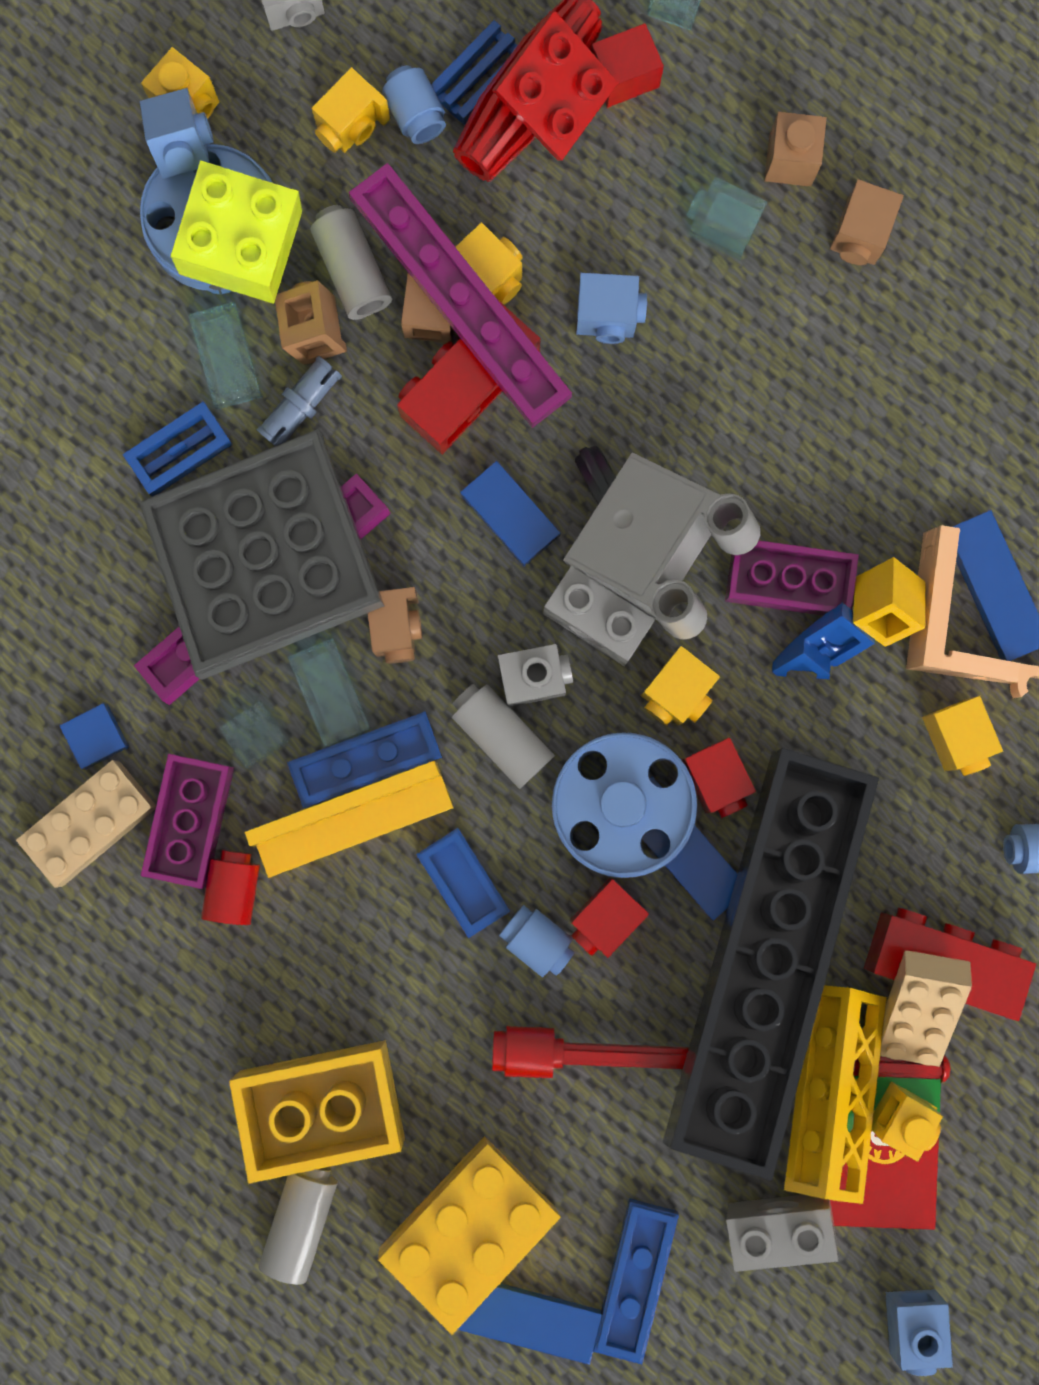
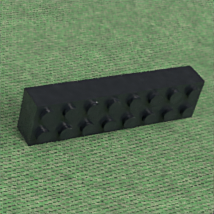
[663,748,880,1181]

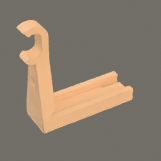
[906,525,1039,698]

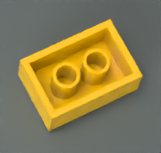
[229,1040,405,1184]
[378,1136,561,1335]

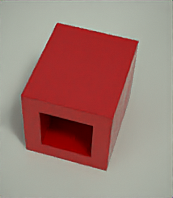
[591,23,664,108]
[681,738,756,818]
[570,877,649,958]

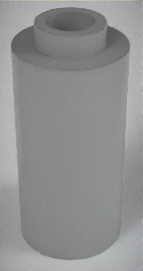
[310,205,392,320]
[452,684,555,789]
[258,1167,338,1284]

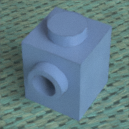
[140,88,214,179]
[576,273,647,344]
[885,1289,953,1376]

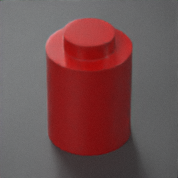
[201,850,260,925]

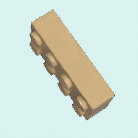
[16,760,156,888]
[880,950,972,1067]

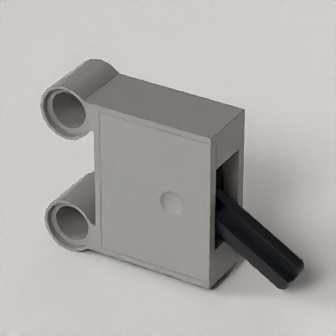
[563,446,760,640]

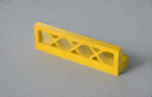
[245,761,454,878]
[784,985,887,1204]

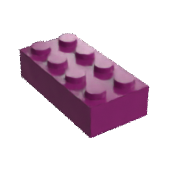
[725,540,859,616]
[141,754,234,889]

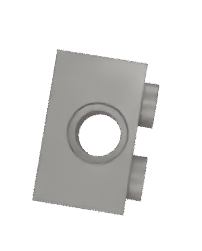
[543,565,655,666]
[726,1195,838,1272]

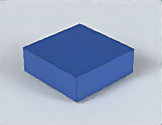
[60,703,129,770]

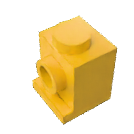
[311,67,390,153]
[872,1081,943,1162]

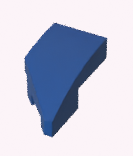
[772,602,875,679]

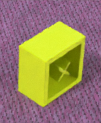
[171,160,302,304]

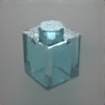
[687,177,768,260]

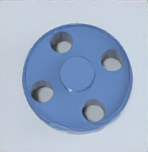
[140,144,273,294]
[552,732,697,878]

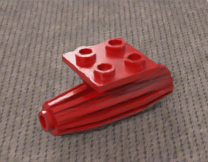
[453,0,618,182]

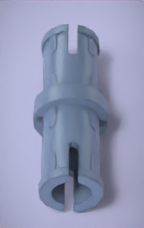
[256,356,342,446]

